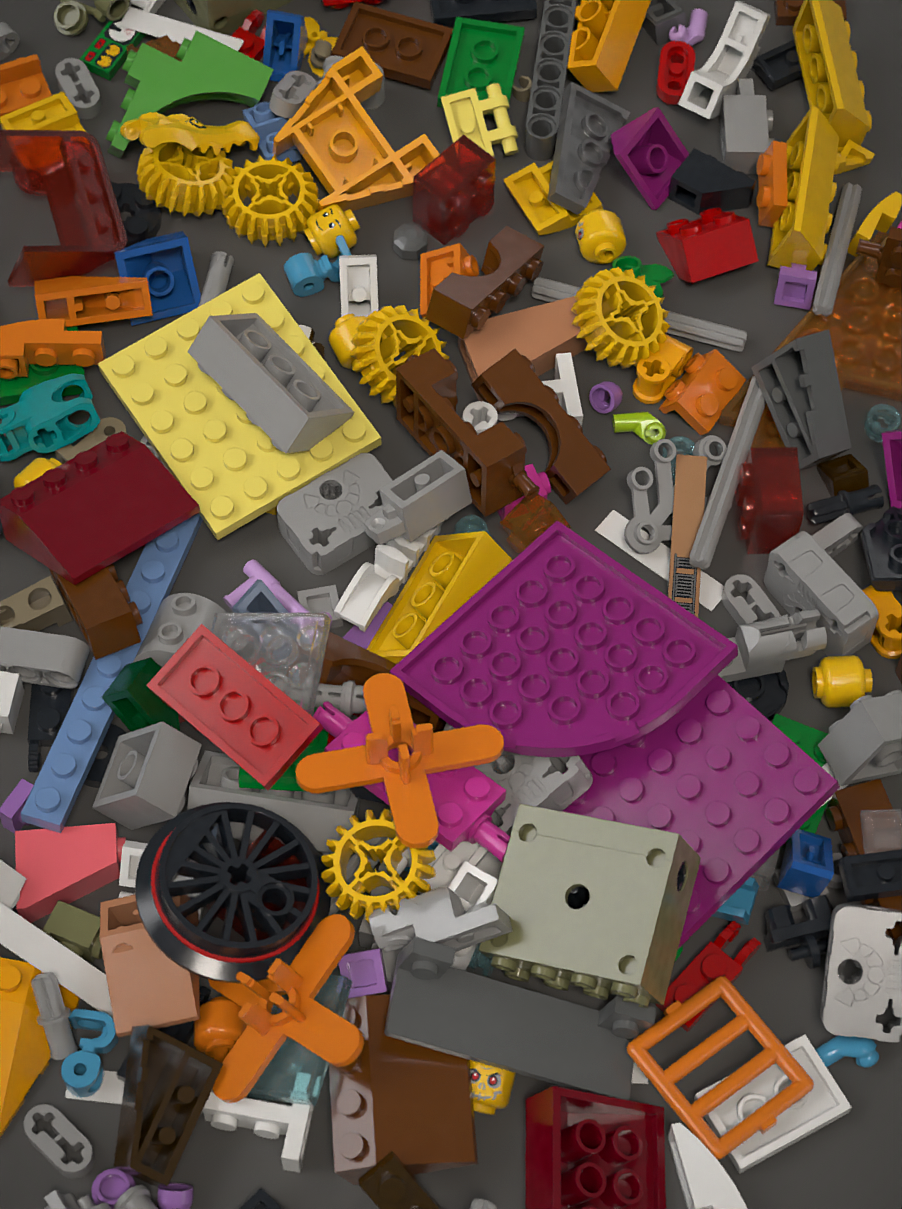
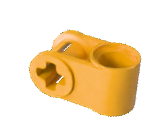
[632,334,693,404]
[862,585,902,659]

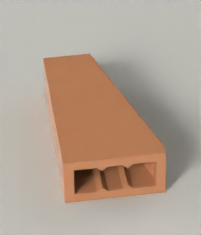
[458,296,588,402]

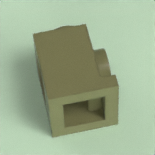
[42,900,103,963]

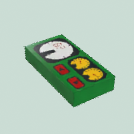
[79,15,146,81]

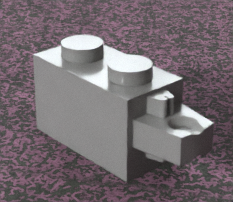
[719,79,775,174]
[364,450,472,545]

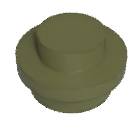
[54,1,88,36]

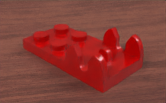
[146,624,324,791]

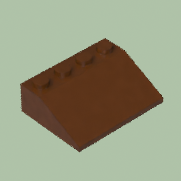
[326,995,478,1185]

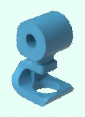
[284,235,351,297]
[61,1009,119,1098]

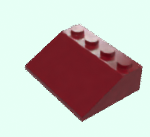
[0,431,200,585]
[525,1086,666,1209]

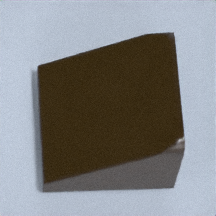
[817,454,869,497]

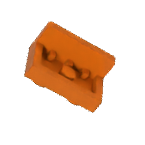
[756,141,787,227]
[659,349,747,436]

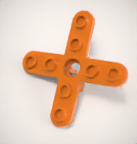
[296,673,504,848]
[208,914,364,1103]

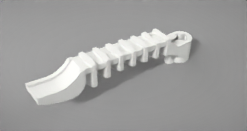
[334,401,498,632]

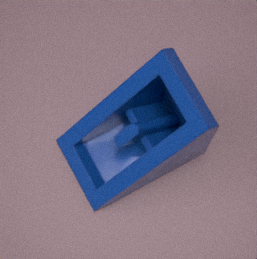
[263,9,308,82]
[777,829,834,898]

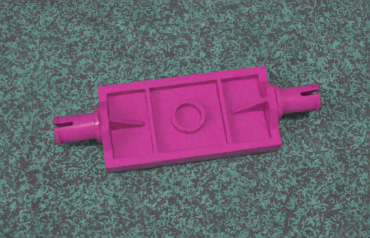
[313,701,510,863]

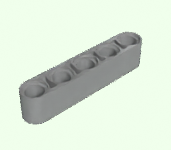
[0,626,90,689]

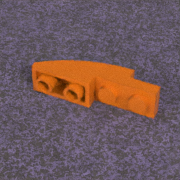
[0,318,106,379]

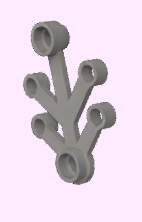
[624,435,732,554]

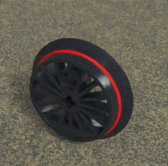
[135,802,331,983]

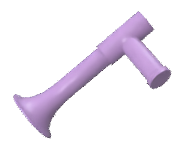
[223,559,332,642]

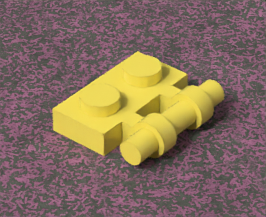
[441,83,519,168]

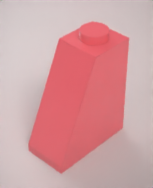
[15,823,126,923]

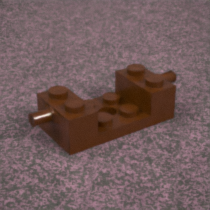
[396,348,540,517]

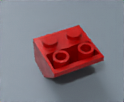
[656,208,759,283]

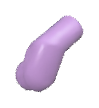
[669,9,708,46]

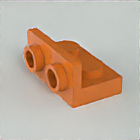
[0,54,52,117]
[420,243,479,322]

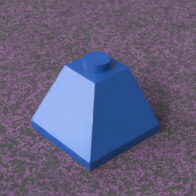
[114,231,201,326]

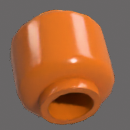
[194,996,248,1063]

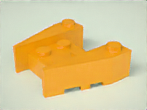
[273,46,446,212]

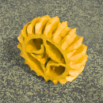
[137,142,235,217]
[221,154,319,247]
[571,266,670,369]
[349,305,450,407]
[321,808,436,924]

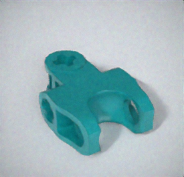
[0,374,101,462]

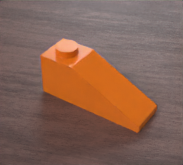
[34,276,153,327]

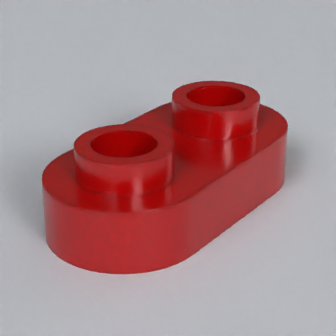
[656,41,696,105]

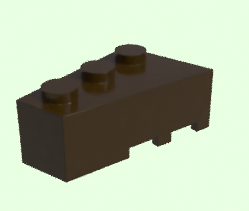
[113,1025,223,1187]

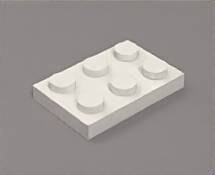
[694,1034,852,1174]

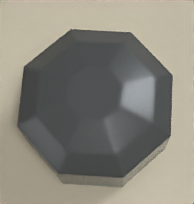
[393,223,428,260]

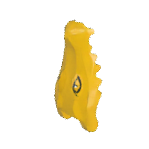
[120,112,260,155]

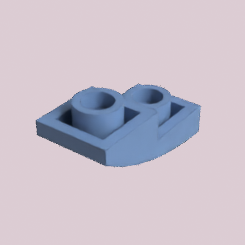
[242,102,302,162]

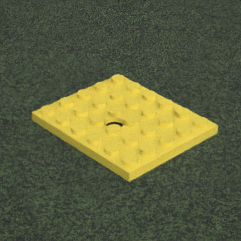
[98,273,382,540]

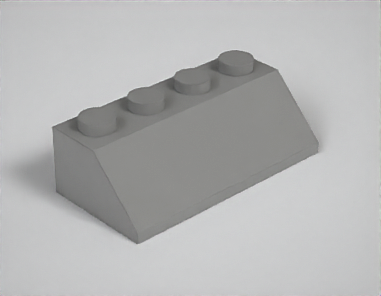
[187,313,355,454]
[187,751,362,855]

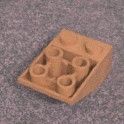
[100,894,200,1037]

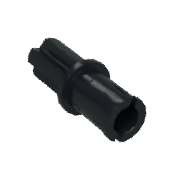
[806,484,884,525]

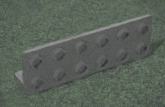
[384,937,656,1100]

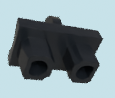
[763,895,834,969]

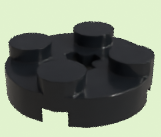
[88,182,162,250]

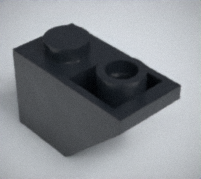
[668,148,756,215]

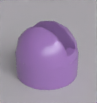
[589,381,623,414]
[157,1183,193,1209]

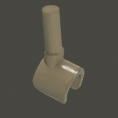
[311,40,332,68]
[513,76,532,102]

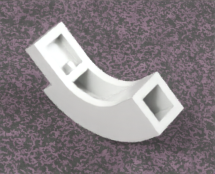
[678,1,771,119]

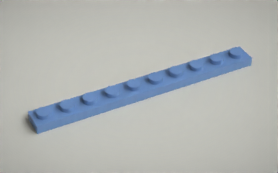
[21,513,203,833]

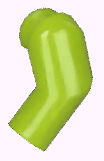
[612,412,666,445]

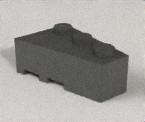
[751,329,852,472]

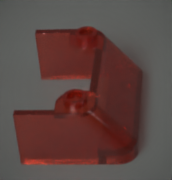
[0,130,127,287]

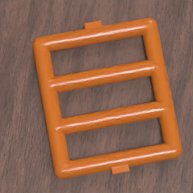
[626,976,814,1160]

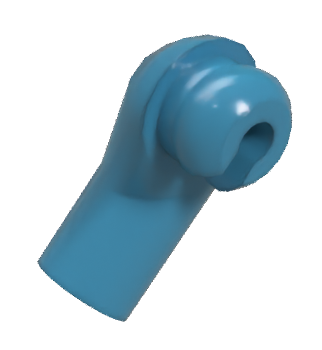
[815,1035,879,1068]

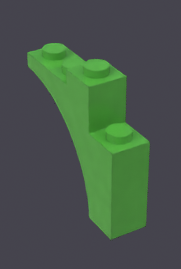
[106,30,274,158]

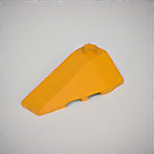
[0,957,80,1138]

